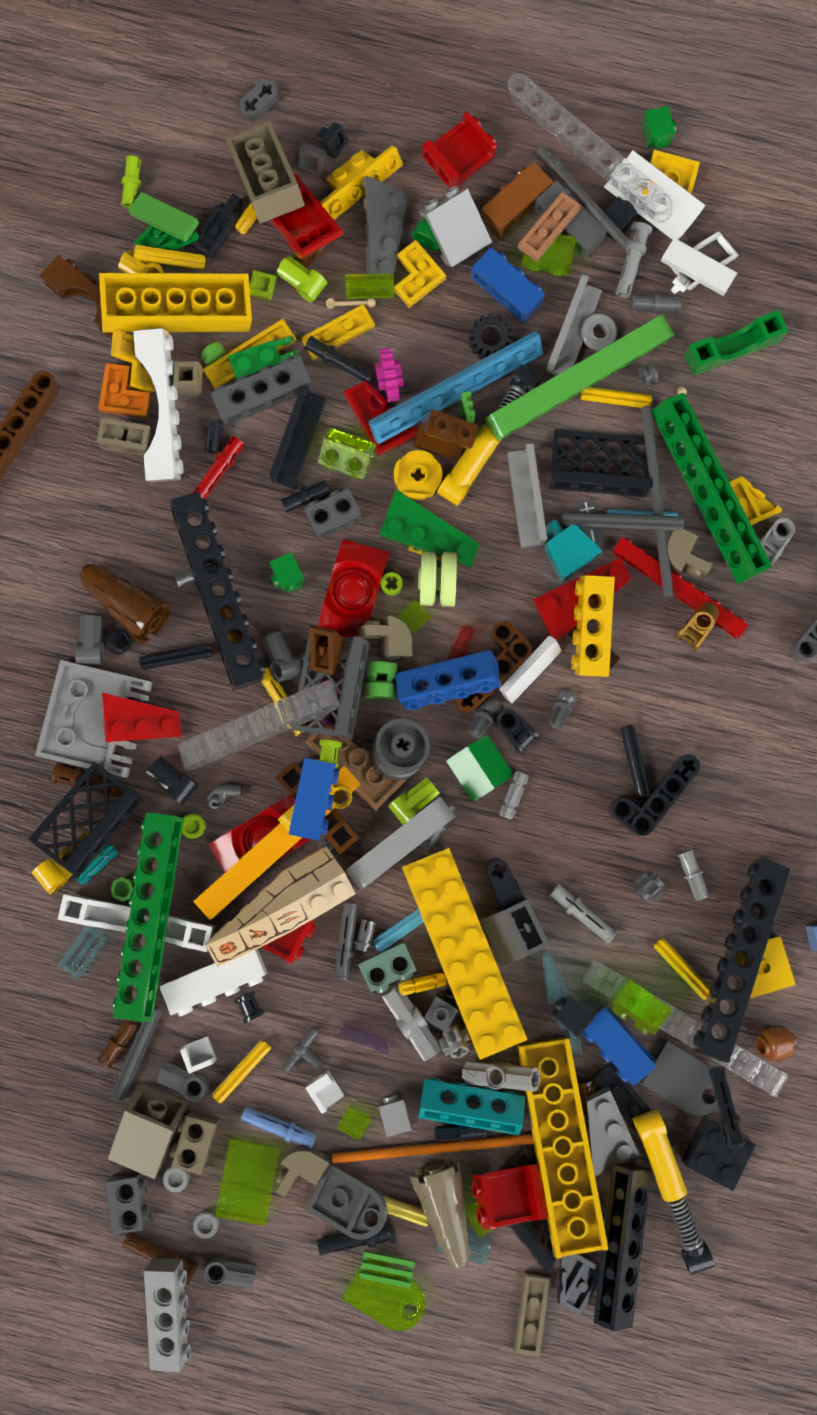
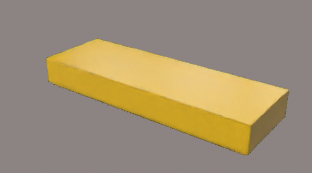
[300,304,375,361]

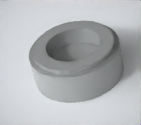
[163,1166,190,1192]
[193,1210,219,1239]

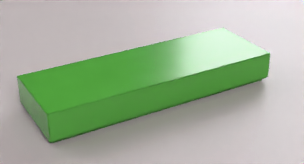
[128,192,199,242]

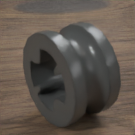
[638,363,658,388]

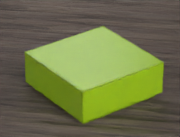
[249,270,277,301]

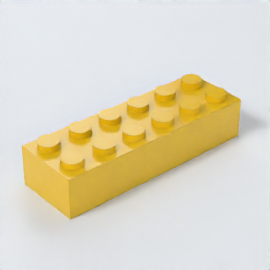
[99,273,252,332]

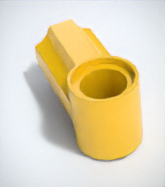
[118,250,164,273]

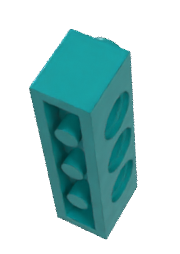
[418,1078,525,1135]

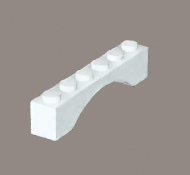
[133,328,184,482]
[58,893,216,952]

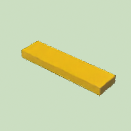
[203,318,297,389]

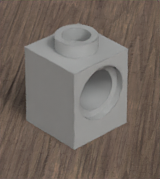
[379,1094,412,1137]

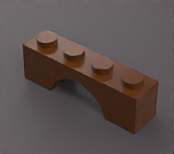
[39,254,128,340]
[275,761,360,854]

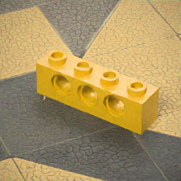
[571,576,615,677]

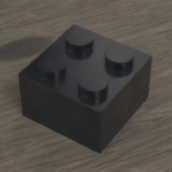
[681,1115,756,1192]

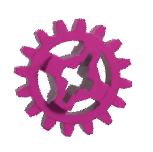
[375,347,404,402]

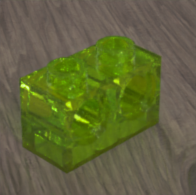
[318,428,376,480]

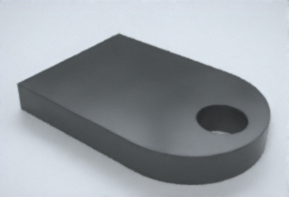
[641,1040,718,1116]
[306,1162,388,1240]

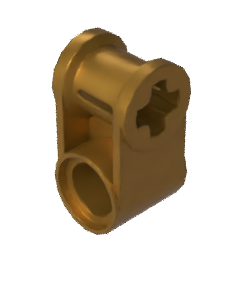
[675,602,719,651]

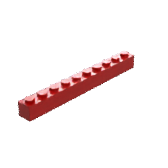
[611,537,748,640]

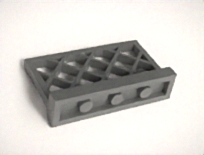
[291,635,370,740]

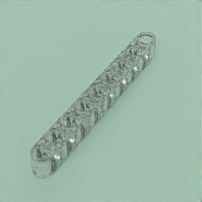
[508,73,673,223]
[581,959,789,1098]

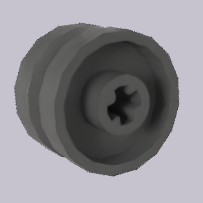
[370,718,430,781]

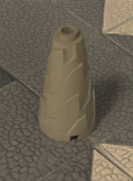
[409,1159,470,1269]

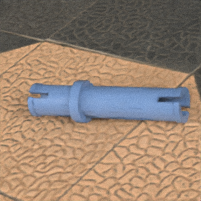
[241,1106,317,1149]

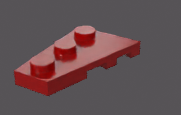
[343,381,417,456]
[101,692,181,742]

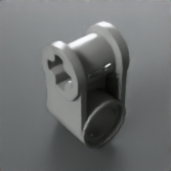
[759,518,795,565]

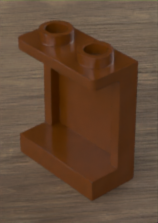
[412,409,479,461]

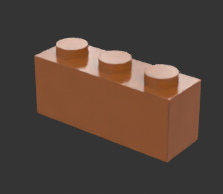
[480,162,553,239]

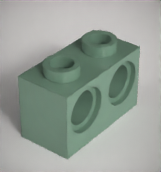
[358,941,417,994]

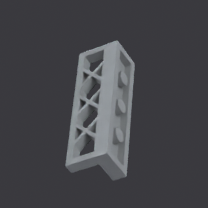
[546,274,602,376]
[507,443,547,549]

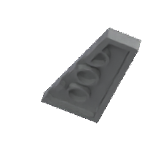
[363,176,409,286]

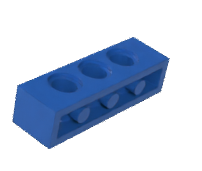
[396,650,501,710]

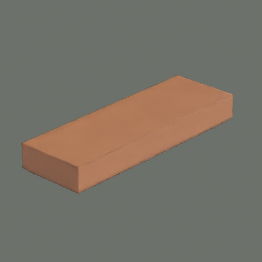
[518,192,581,262]

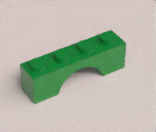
[684,309,789,376]

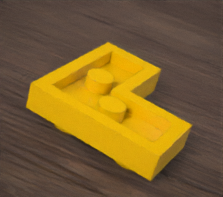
[394,240,446,308]
[111,330,155,393]

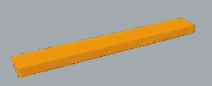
[193,766,361,920]

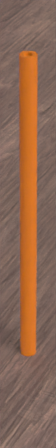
[332,1133,534,1164]

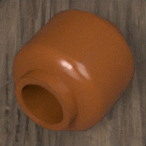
[756,1025,797,1062]

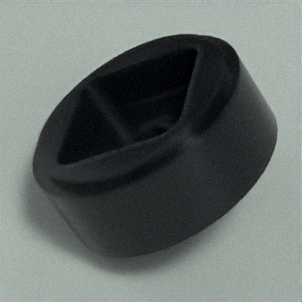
[105,629,132,655]

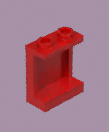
[422,111,497,188]
[262,918,317,964]
[472,1164,549,1230]

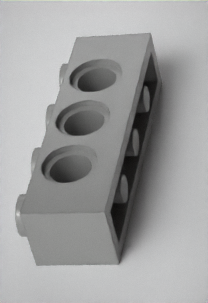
[144,1258,191,1372]

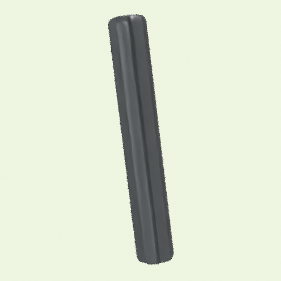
[110,1006,162,1103]

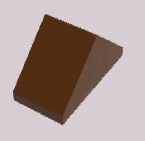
[309,625,345,675]

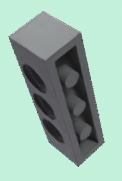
[211,356,313,426]

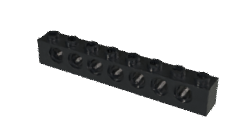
[170,492,265,691]
[693,858,791,1063]

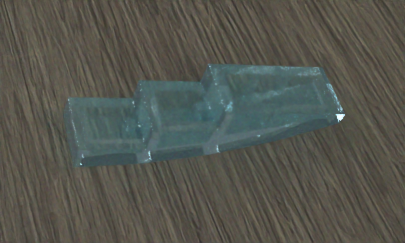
[542,950,583,1054]

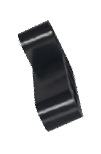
[608,754,700,836]

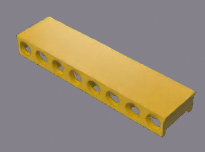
[517,1037,608,1259]

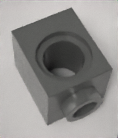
[423,994,458,1032]

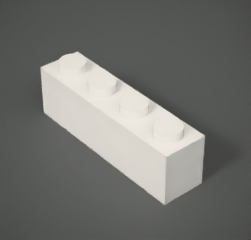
[160,949,267,1017]

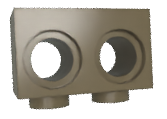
[97,418,155,456]
[170,1111,219,1175]

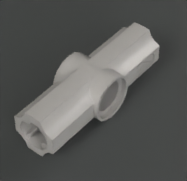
[382,986,442,1061]
[462,1061,540,1091]

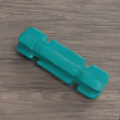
[75,844,118,885]

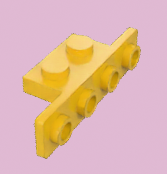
[320,145,403,220]

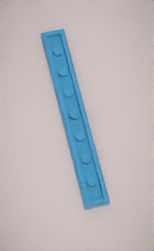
[368,331,543,444]

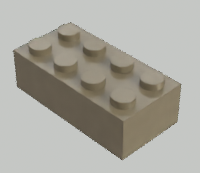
[225,120,305,224]

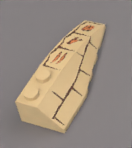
[205,846,356,967]

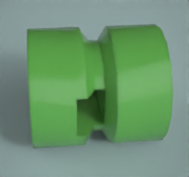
[363,661,397,700]

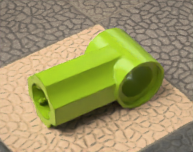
[277,256,327,303]
[388,777,440,825]

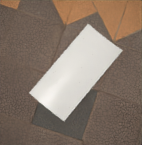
[604,150,705,240]

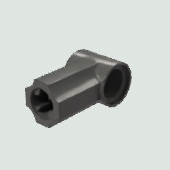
[75,615,105,665]
[262,631,303,682]
[156,1061,210,1101]
[204,1254,257,1288]

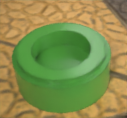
[201,342,226,365]

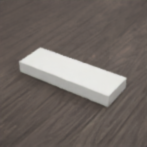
[661,238,737,296]
[499,636,562,704]

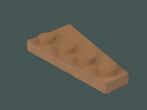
[305,724,407,812]

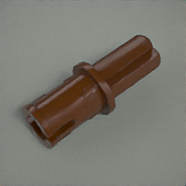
[97,1020,137,1068]

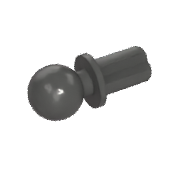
[549,688,577,729]
[469,698,501,738]

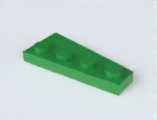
[379,490,479,568]

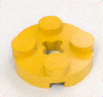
[394,450,442,500]

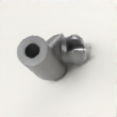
[207,784,242,809]

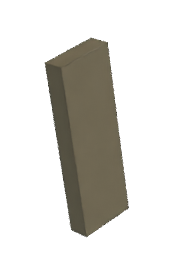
[514,1271,550,1357]

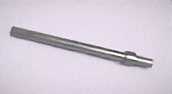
[537,146,630,248]

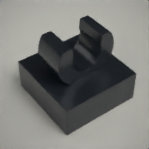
[317,122,349,159]

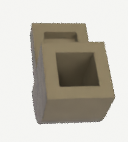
[155,361,203,398]
[667,529,712,578]
[357,616,412,659]
[275,1146,330,1198]

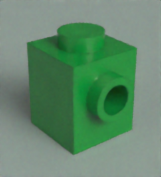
[641,106,677,149]
[269,552,306,593]

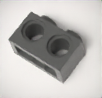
[304,488,362,541]
[106,1172,150,1235]

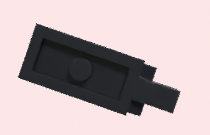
[191,193,243,260]

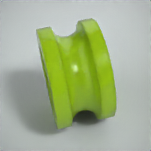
[381,572,403,596]

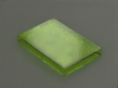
[215,1138,280,1226]

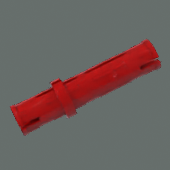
[191,436,245,499]

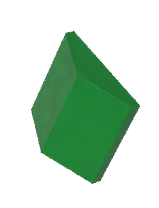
[446,734,514,802]

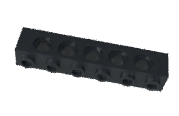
[593,1163,652,1332]

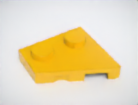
[730,476,782,526]

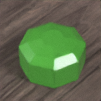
[110,876,135,902]

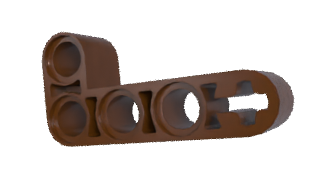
[455,621,532,714]

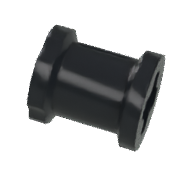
[233,990,265,1023]

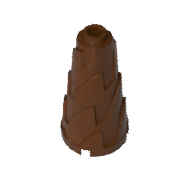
[79,564,172,644]

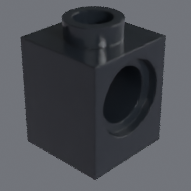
[604,196,637,242]
[552,994,594,1038]

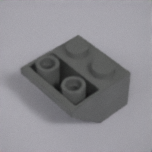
[480,898,550,965]

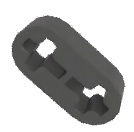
[239,79,278,122]

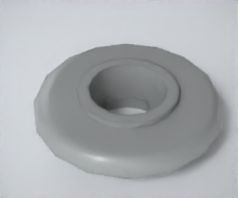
[580,313,618,351]

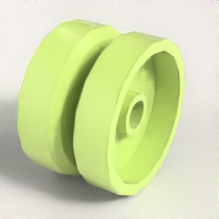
[418,551,457,607]

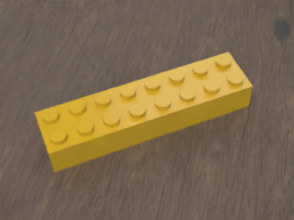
[402,848,527,1060]

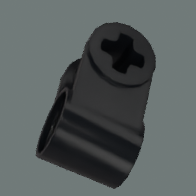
[495,709,541,755]
[486,858,524,909]

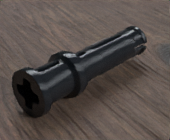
[317,1219,397,1256]

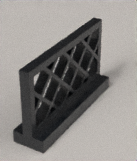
[549,429,650,498]
[28,761,143,879]
[497,1146,557,1272]

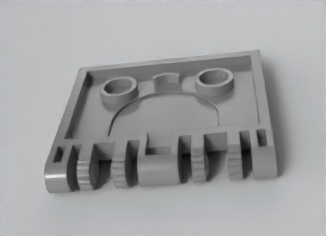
[35,660,153,778]

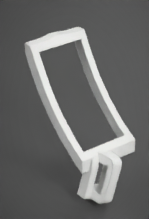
[670,232,739,294]

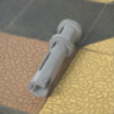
[615,222,652,298]

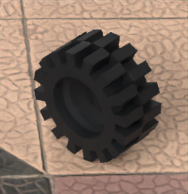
[469,313,513,360]

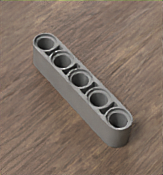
[345,797,456,891]

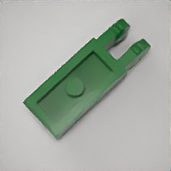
[228,336,299,379]

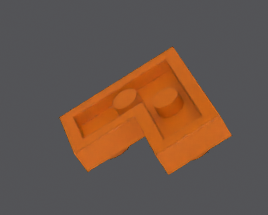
[98,363,152,419]

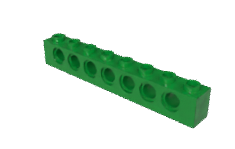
[651,393,772,585]
[113,812,184,1022]

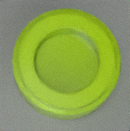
[182,814,206,839]

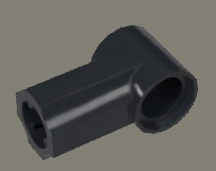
[147,756,199,805]

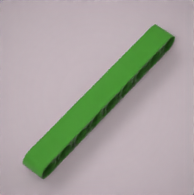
[485,314,675,441]

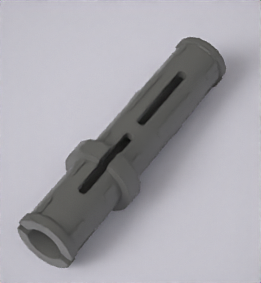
[333,903,359,980]

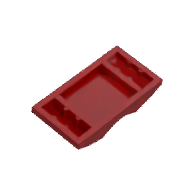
[269,174,343,259]
[318,539,389,638]
[209,795,312,872]

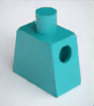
[544,520,602,582]

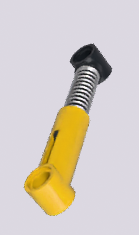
[437,364,543,507]
[633,1109,715,1276]

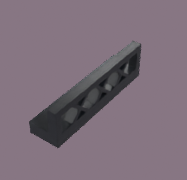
[269,385,326,490]

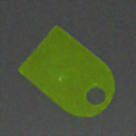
[342,1258,425,1331]

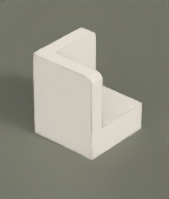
[180,1036,217,1073]
[306,1070,344,1114]

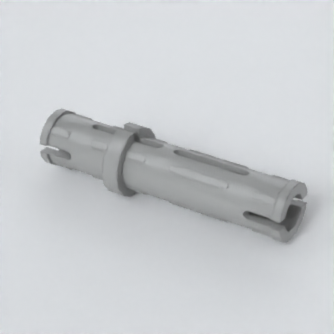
[549,883,617,944]

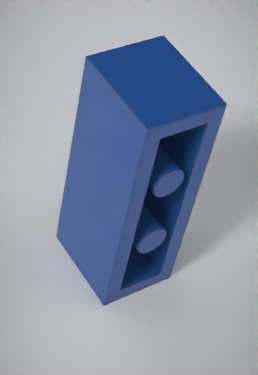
[470,248,545,324]
[288,757,340,841]
[582,1002,657,1086]

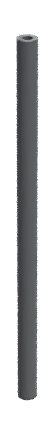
[641,406,674,598]

